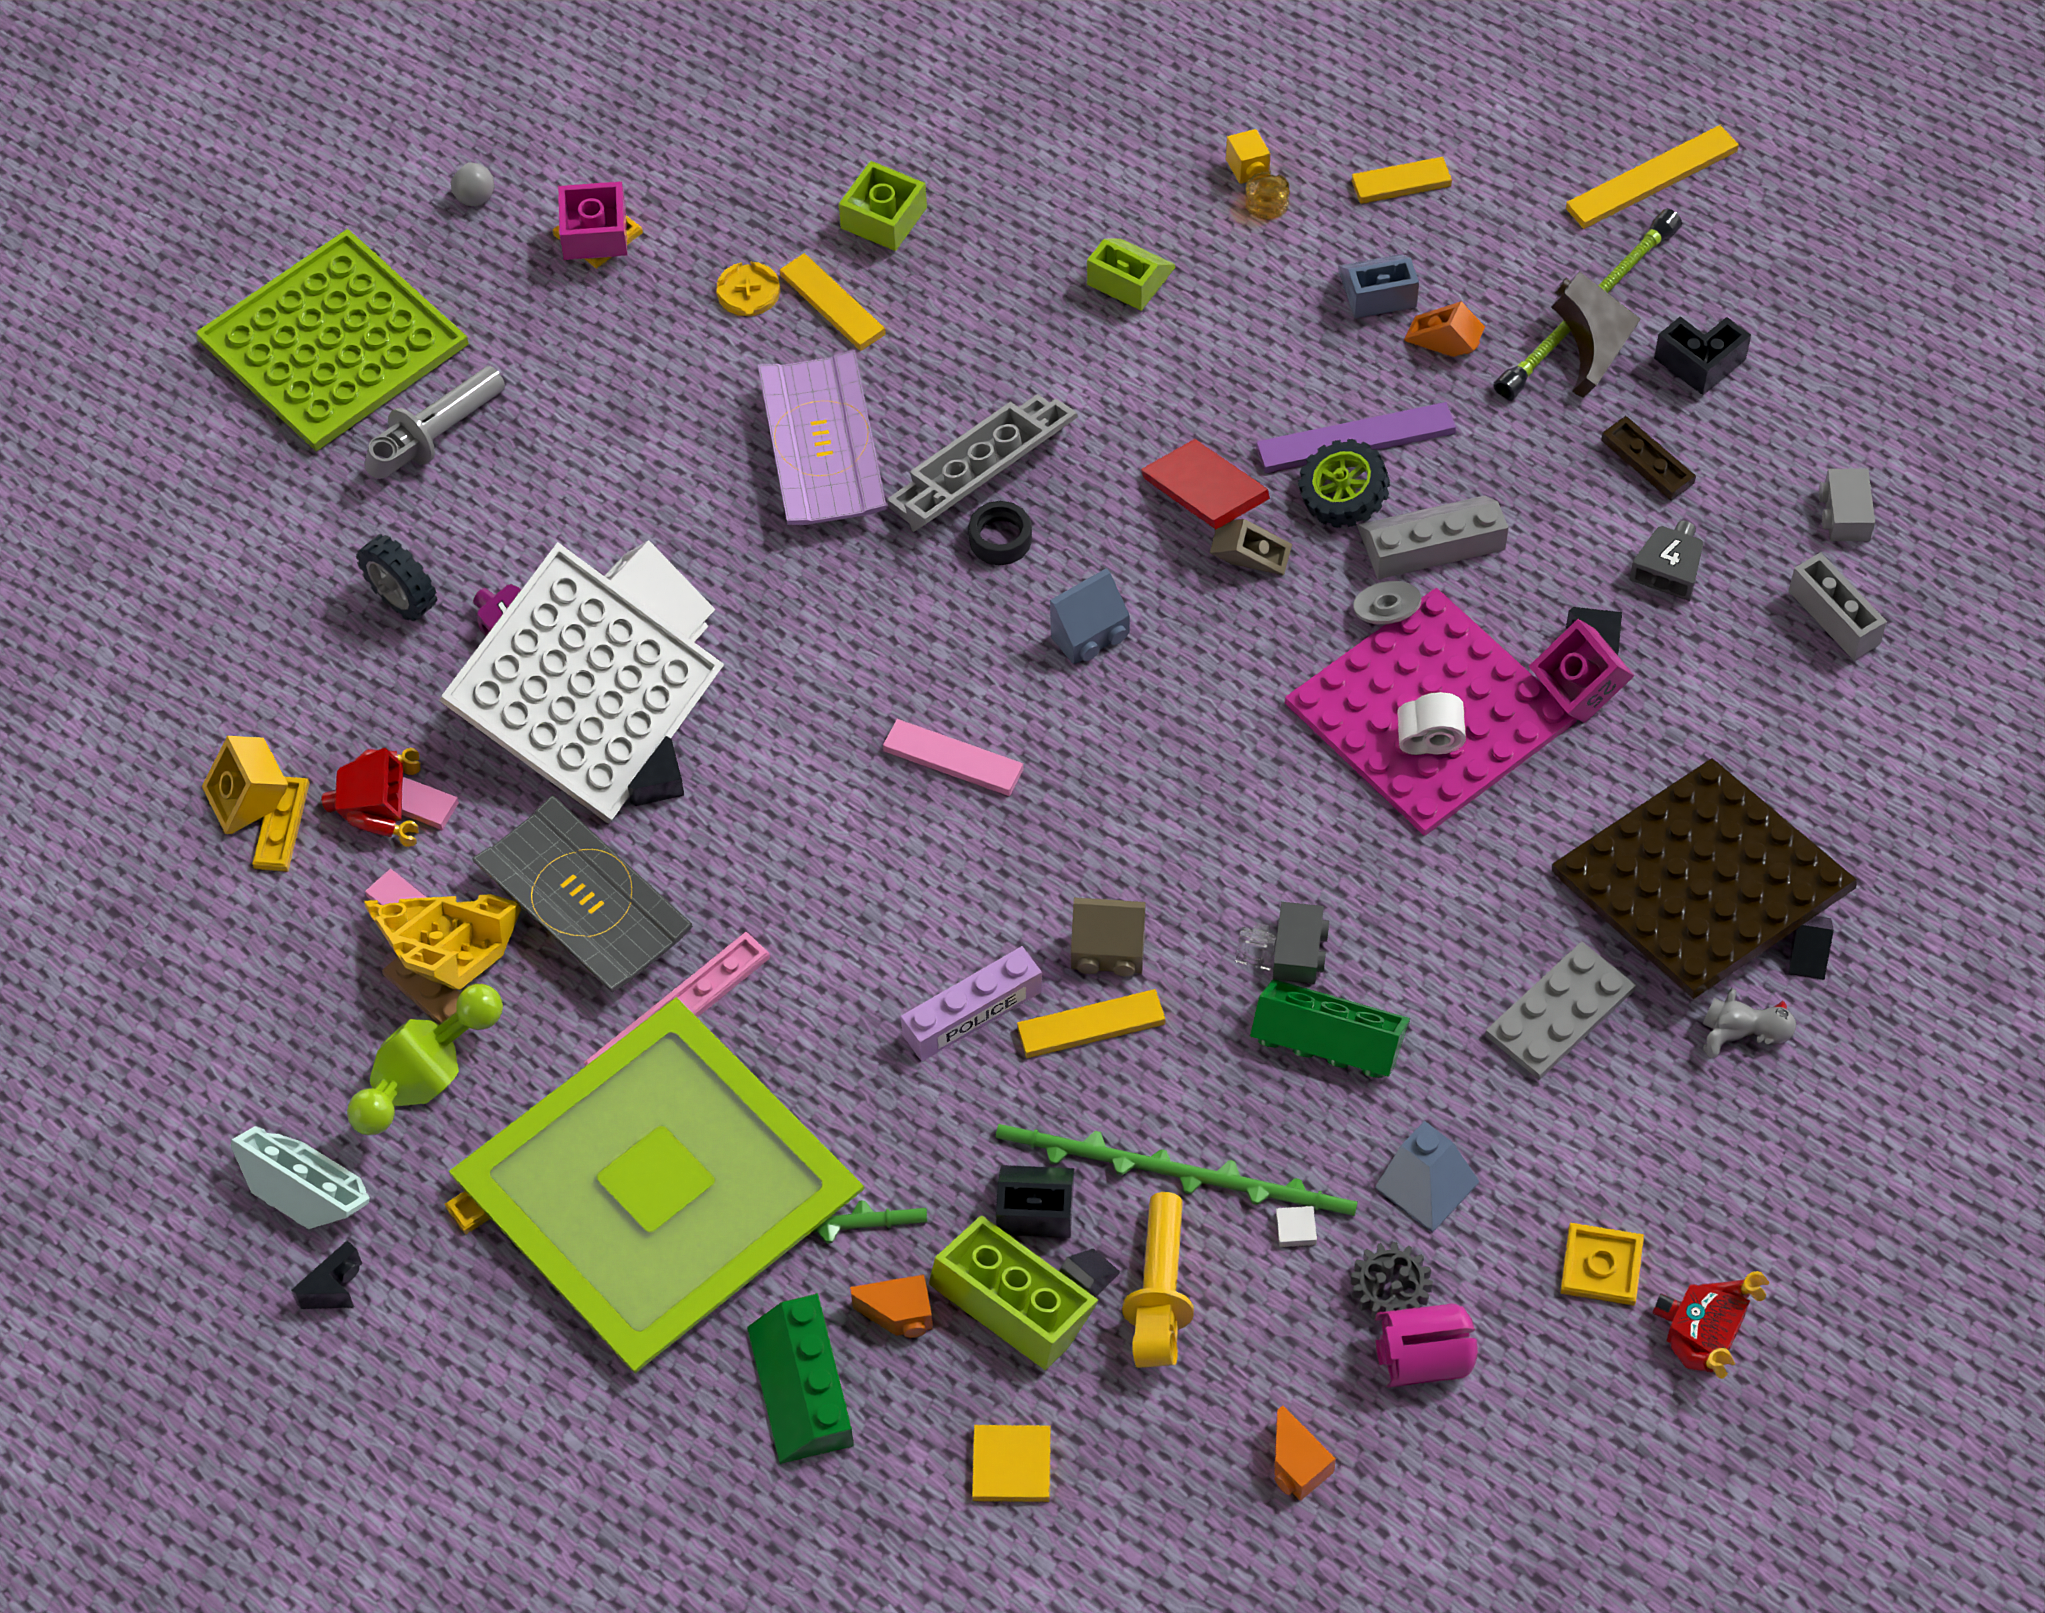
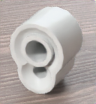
[1397,692,1466,755]

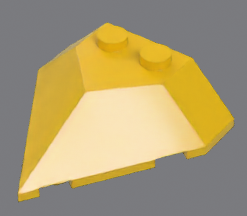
[364,894,521,990]

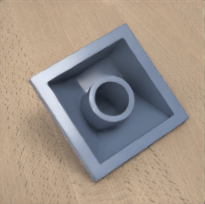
[1375,1121,1479,1233]

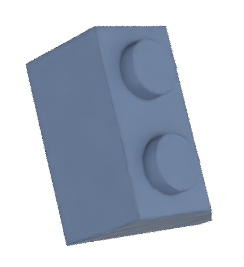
[1050,568,1130,665]

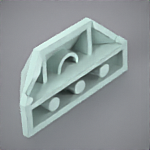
[230,1126,370,1229]

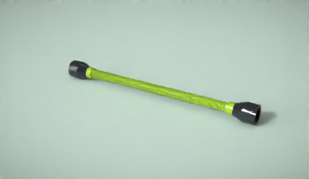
[1493,208,1682,401]

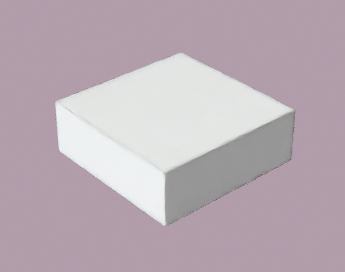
[1276,1206,1317,1247]

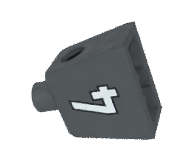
[1629,521,1704,601]

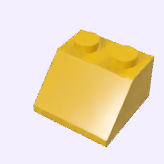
[202,736,288,834]

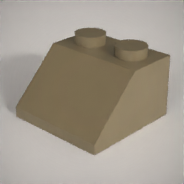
[1071,897,1146,977]

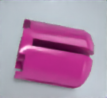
[1375,1303,1478,1388]

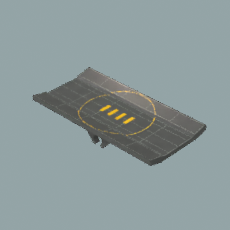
[472,795,693,992]

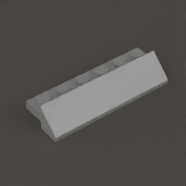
[887,394,1078,532]

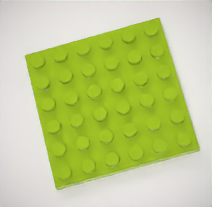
[195,228,469,452]

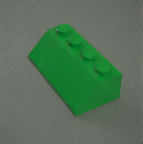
[1250,979,1411,1078]
[747,1293,854,1464]

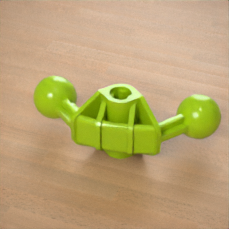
[347,984,503,1136]

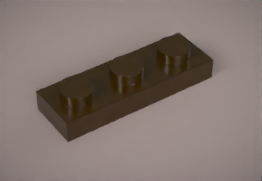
[1601,416,1696,501]

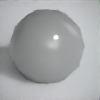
[450,162,495,206]

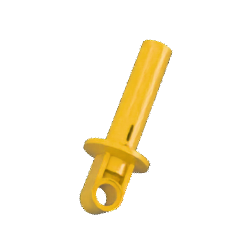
[1122,1192,1194,1368]

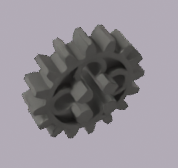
[1350,1242,1433,1320]

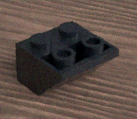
[996,1165,1075,1238]

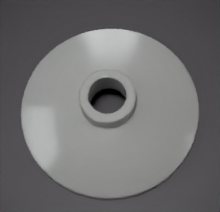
[1354,581,1421,624]

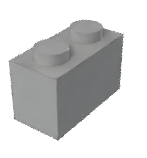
[1819,468,1875,541]

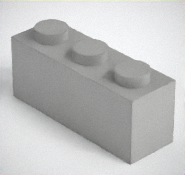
[1789,552,1887,660]

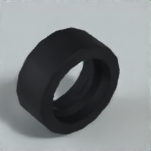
[968,501,1032,565]

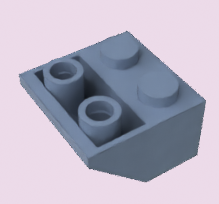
[1338,254,1419,319]

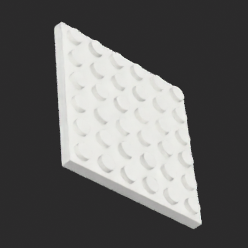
[439,542,724,824]

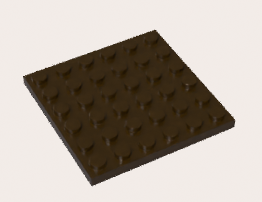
[1551,758,1857,1000]

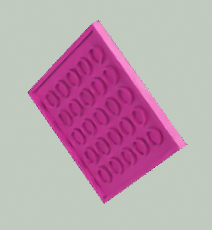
[1285,587,1577,836]

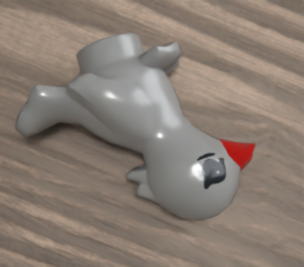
[1703,988,1796,1059]

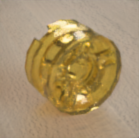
[1245,171,1290,220]

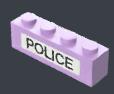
[901,946,1042,1062]

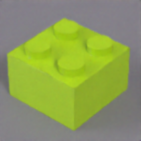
[839,160,927,251]

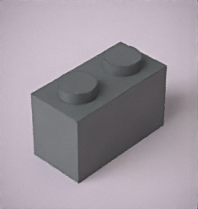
[1273,901,1329,984]

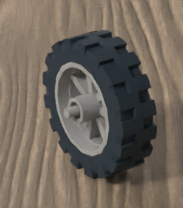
[356,534,438,621]

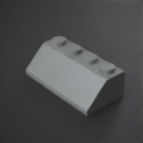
[1357,495,1509,579]

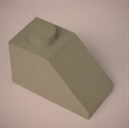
[1210,519,1292,575]

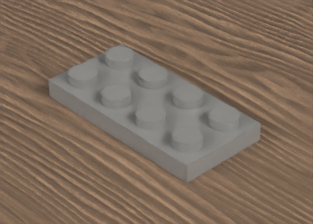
[1485,941,1636,1080]

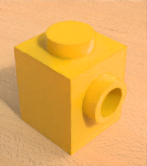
[1225,129,1271,184]

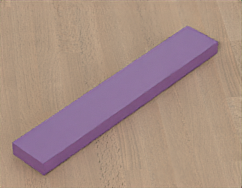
[1256,402,1456,473]

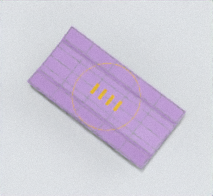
[758,350,887,525]

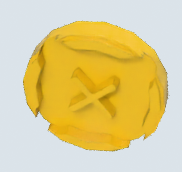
[716,262,780,317]

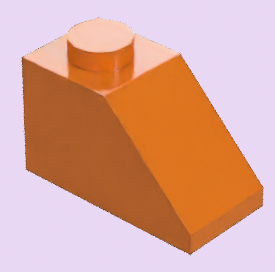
[1404,301,1485,357]
[850,1274,933,1338]
[1274,1405,1336,1501]

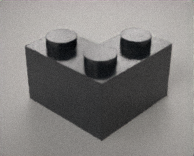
[1654,316,1751,395]

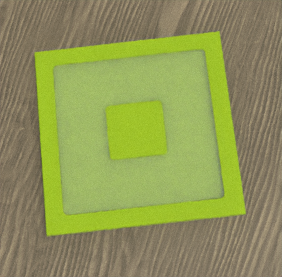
[449,997,865,1374]

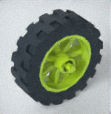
[1298,439,1390,528]

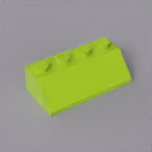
[929,1215,1098,1371]

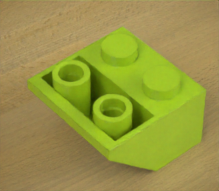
[1087,238,1175,311]

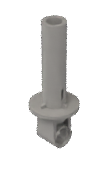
[364,366,505,478]

